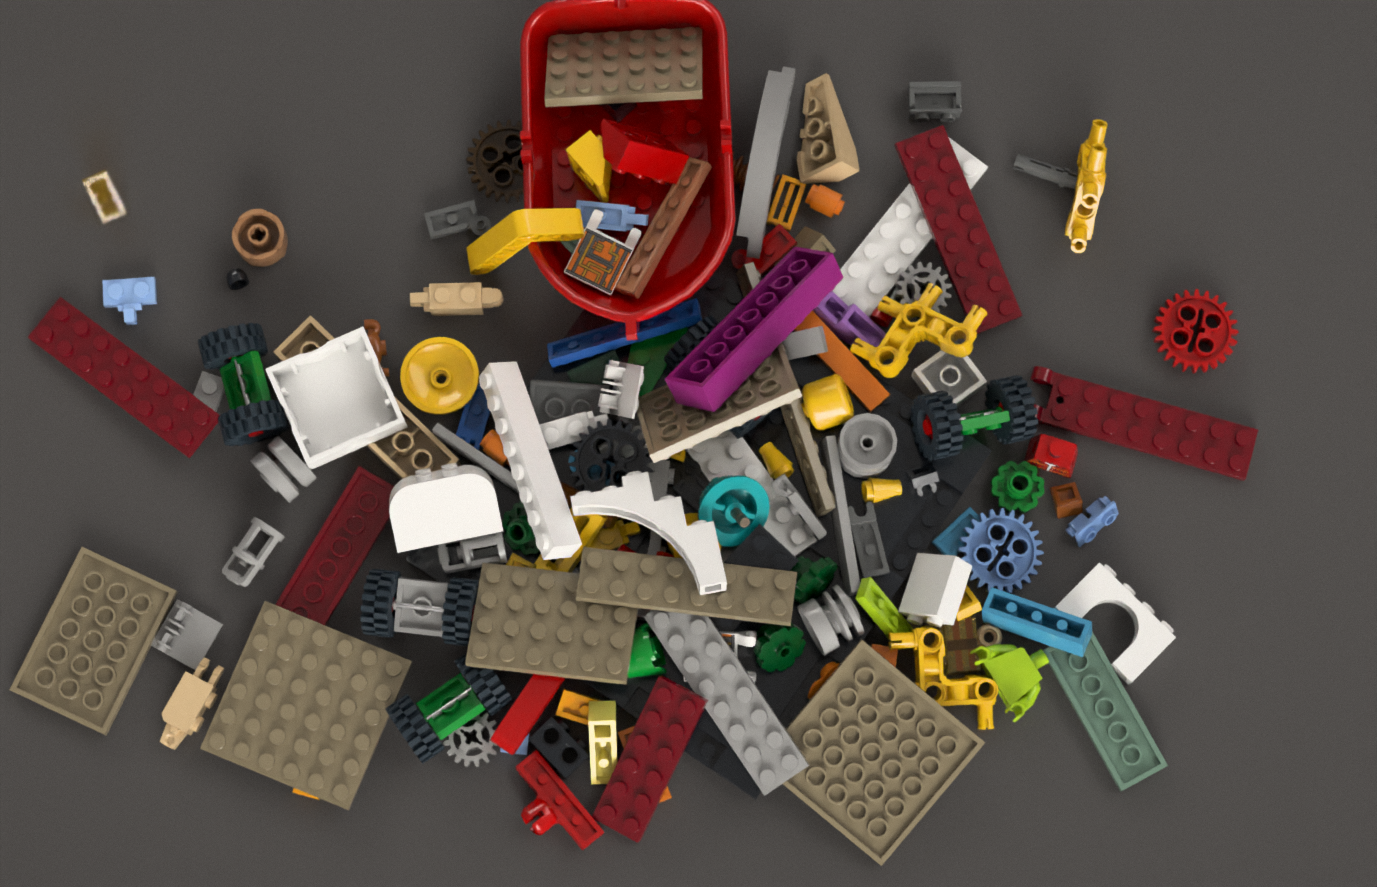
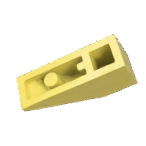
[588,701,618,785]

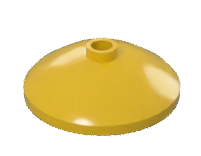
[400,337,479,415]

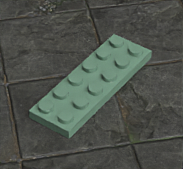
[1043,631,1168,792]

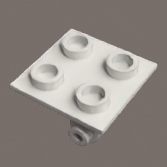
[598,360,644,419]

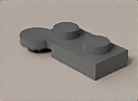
[424,200,491,240]

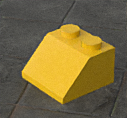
[566,130,612,203]

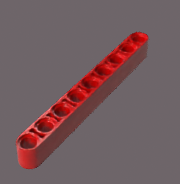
[490,544,637,755]

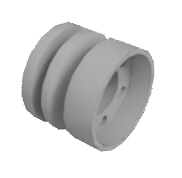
[797,584,865,656]

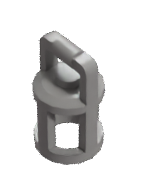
[222,517,285,587]
[437,531,508,573]

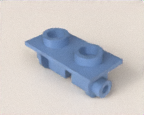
[1066,496,1119,547]

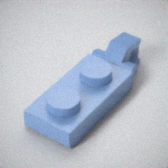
[576,200,649,231]

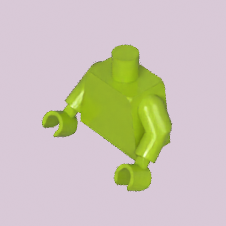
[970,644,1049,722]

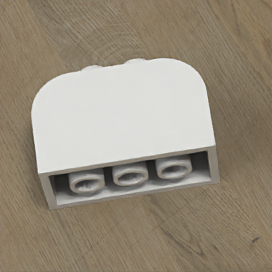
[389,463,503,553]

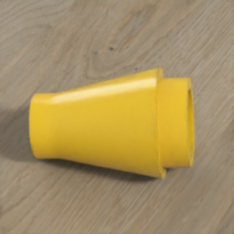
[759,442,794,479]
[861,478,902,503]

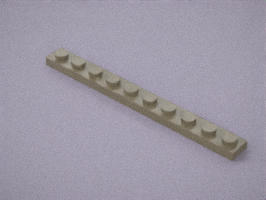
[736,262,835,517]

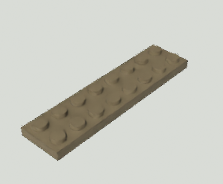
[576,547,797,626]

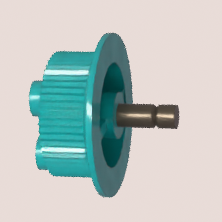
[698,475,770,546]

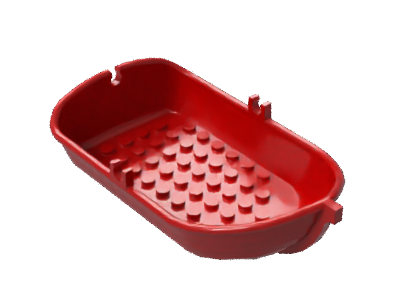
[520,0,736,340]

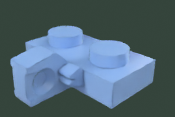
[102,277,157,325]

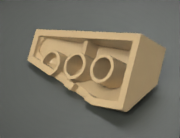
[797,73,860,184]

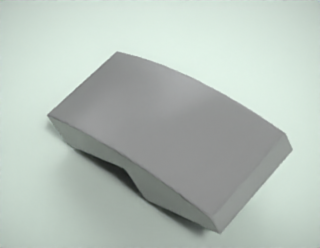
[782,326,828,360]

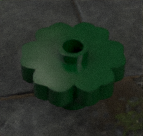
[502,501,540,555]
[790,556,838,604]
[754,622,806,672]

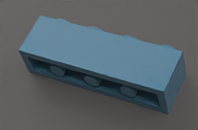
[982,587,1092,657]

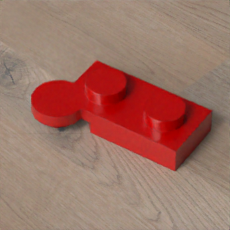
[731,223,797,277]

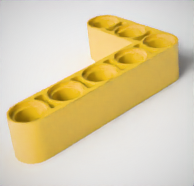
[466,208,585,275]

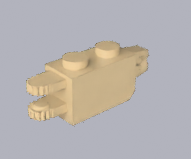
[410,282,504,316]
[160,657,224,750]

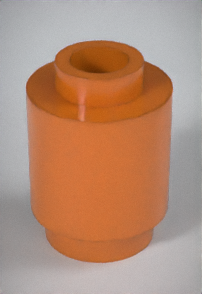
[805,184,845,218]
[480,429,510,467]

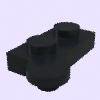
[672,459,708,512]

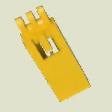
[534,507,608,573]

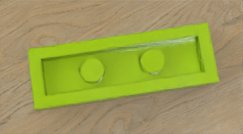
[855,577,913,650]

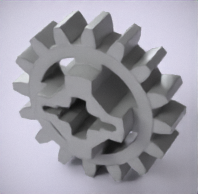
[895,262,952,318]
[443,713,497,767]

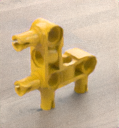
[1065,119,1107,253]
[850,283,987,378]
[888,626,998,730]

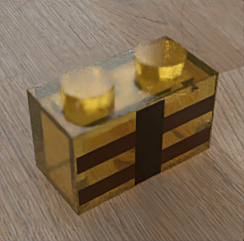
[937,617,981,675]

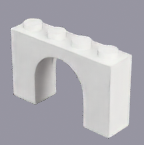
[1054,562,1176,685]

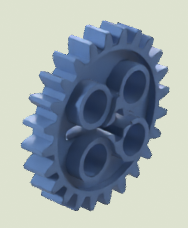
[957,508,1044,593]

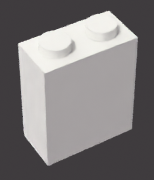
[898,553,972,627]

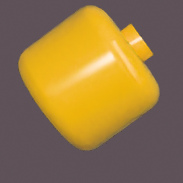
[801,374,854,431]

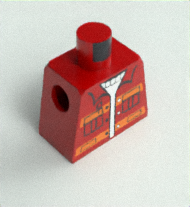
[1024,434,1078,478]

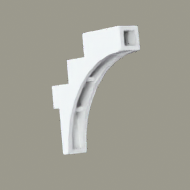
[570,471,727,595]

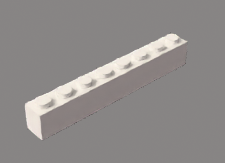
[479,362,582,560]

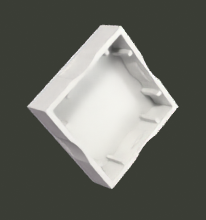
[265,327,408,470]

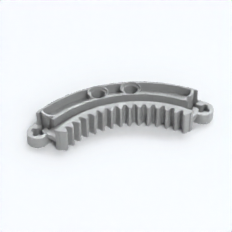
[736,66,796,259]

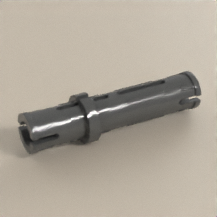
[1013,153,1078,189]

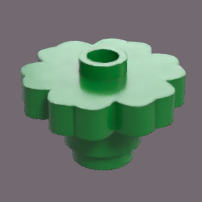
[991,461,1044,513]

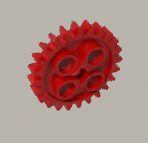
[1152,289,1239,374]

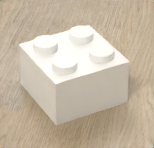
[911,341,987,407]

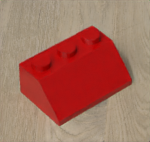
[601,119,689,184]

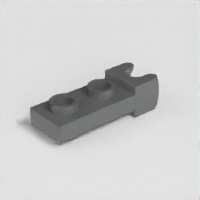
[848,502,890,578]

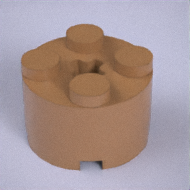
[232,209,288,267]

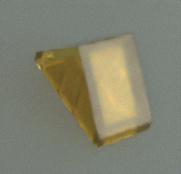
[82,169,127,224]

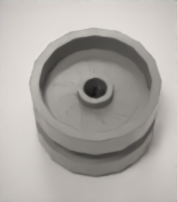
[837,413,897,479]
[250,436,317,503]

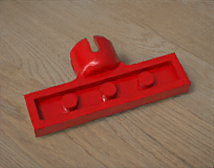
[515,750,604,850]

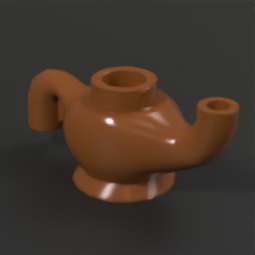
[364,319,390,377]

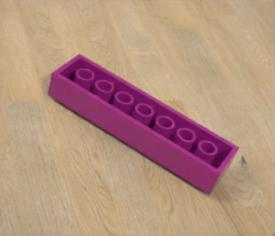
[665,247,844,412]

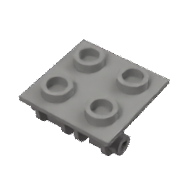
[151,599,223,670]

